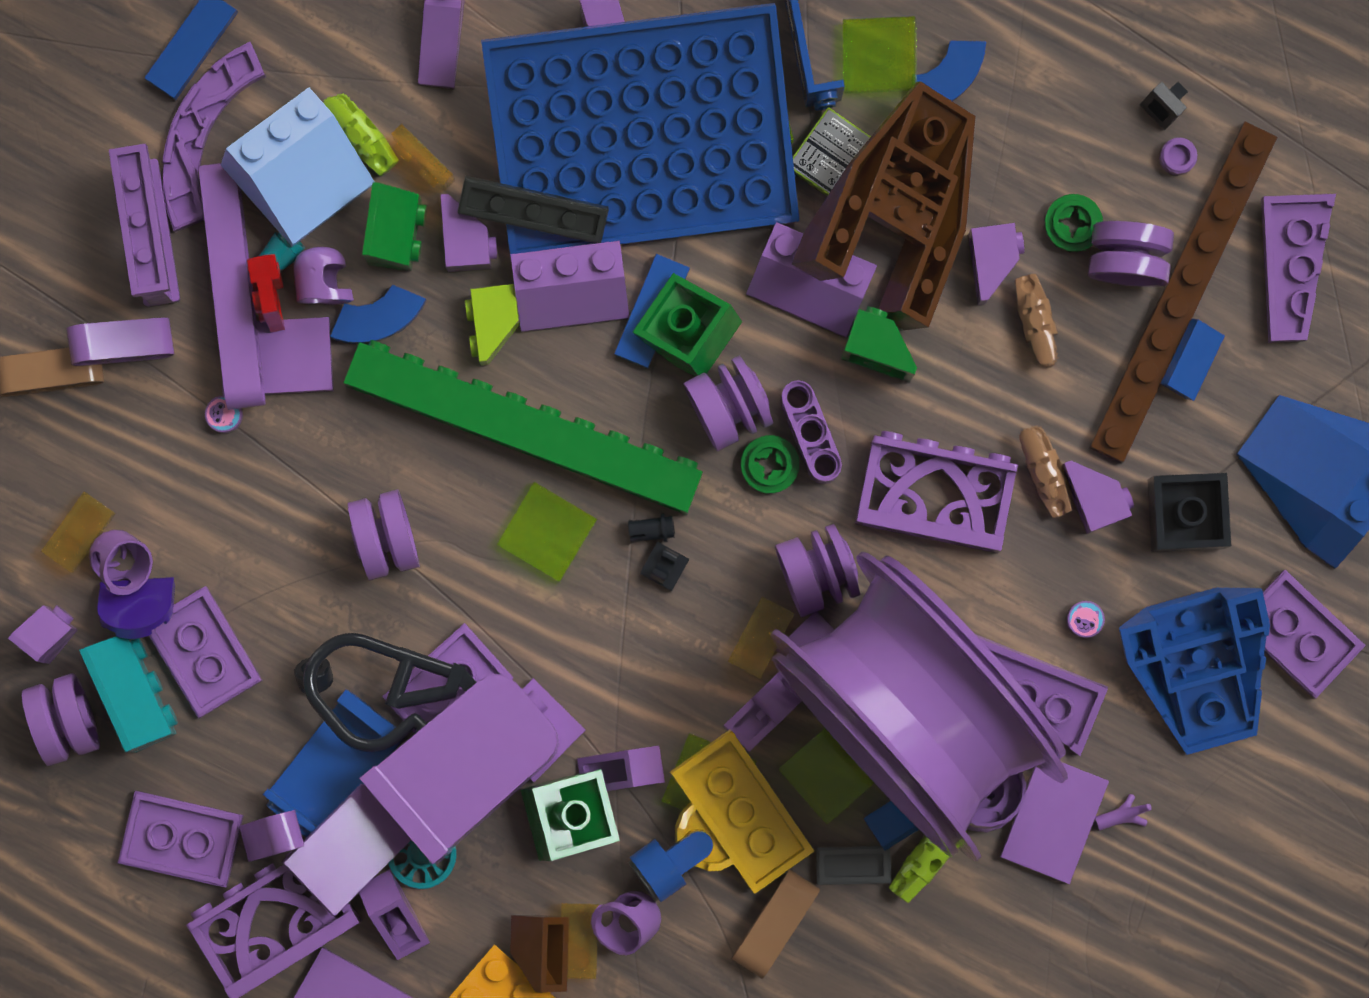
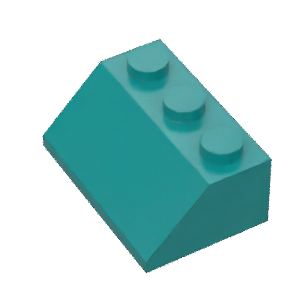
[79,636,178,753]

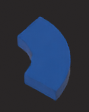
[912,41,986,102]
[330,284,427,344]

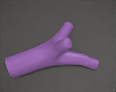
[1095,794,1152,831]

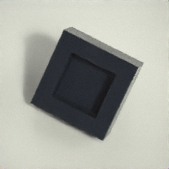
[1140,81,1188,130]
[640,541,690,592]

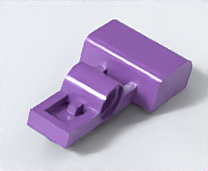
[723,612,834,752]

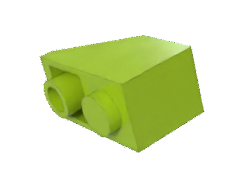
[465,284,520,366]

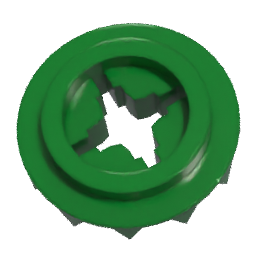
[1045,194,1103,252]
[741,435,799,493]

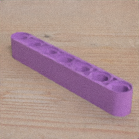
[199,163,265,410]

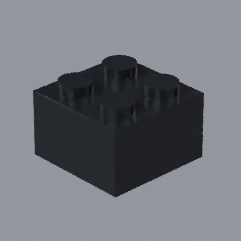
[1147,473,1231,552]

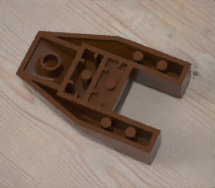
[792,81,975,330]

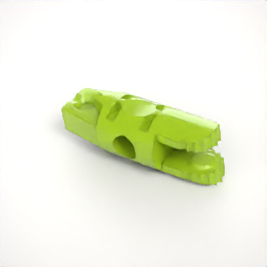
[323,93,399,176]
[889,831,967,903]

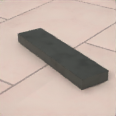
[457,175,609,243]

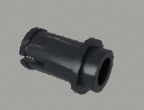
[628,513,675,544]

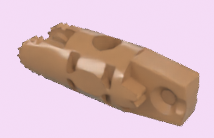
[1015,274,1058,368]
[1019,425,1076,518]

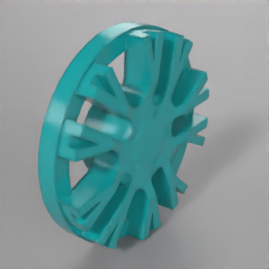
[388,841,457,889]

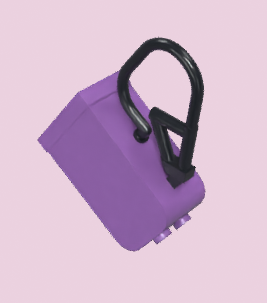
[303,633,559,864]

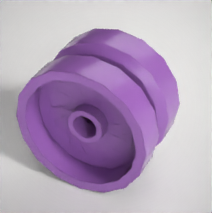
[1088,221,1174,287]
[348,489,420,581]
[21,673,100,766]

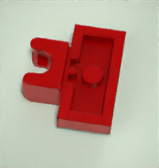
[247,254,285,333]

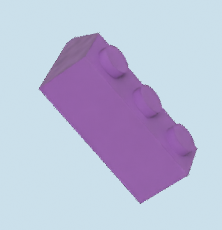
[746,222,877,338]
[510,241,629,332]

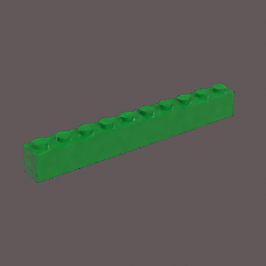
[344,340,703,515]

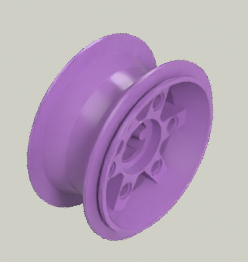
[770,552,1068,861]

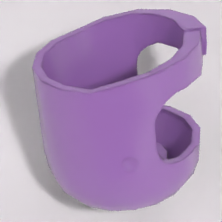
[294,247,354,305]
[89,529,153,595]
[591,891,662,955]

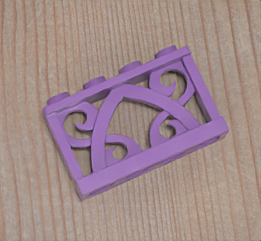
[109,144,180,307]
[855,431,1018,553]
[186,851,362,998]

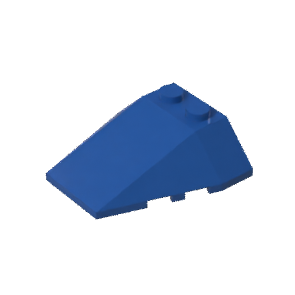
[1236,395,1369,569]
[1119,588,1270,755]

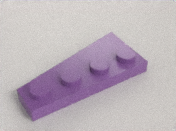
[1261,194,1336,343]
[975,634,1108,756]

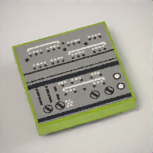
[793,107,871,196]

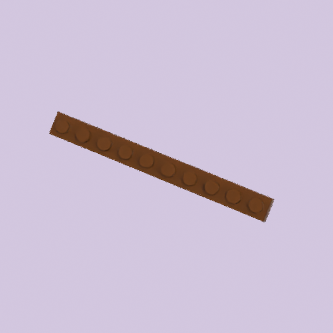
[1089,121,1277,463]

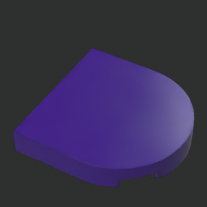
[97,577,175,639]

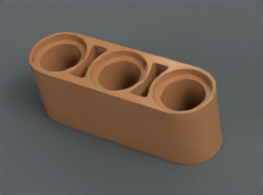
[0,348,104,397]
[731,869,820,979]

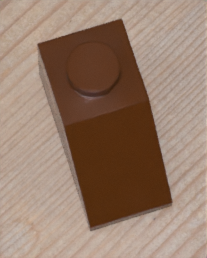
[510,915,569,993]

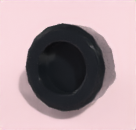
[294,657,333,694]

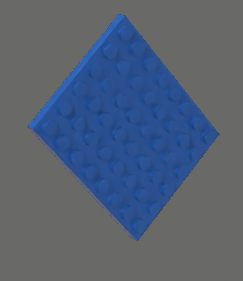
[481,3,800,257]

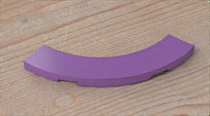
[163,42,266,233]

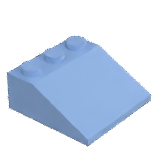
[221,87,374,247]

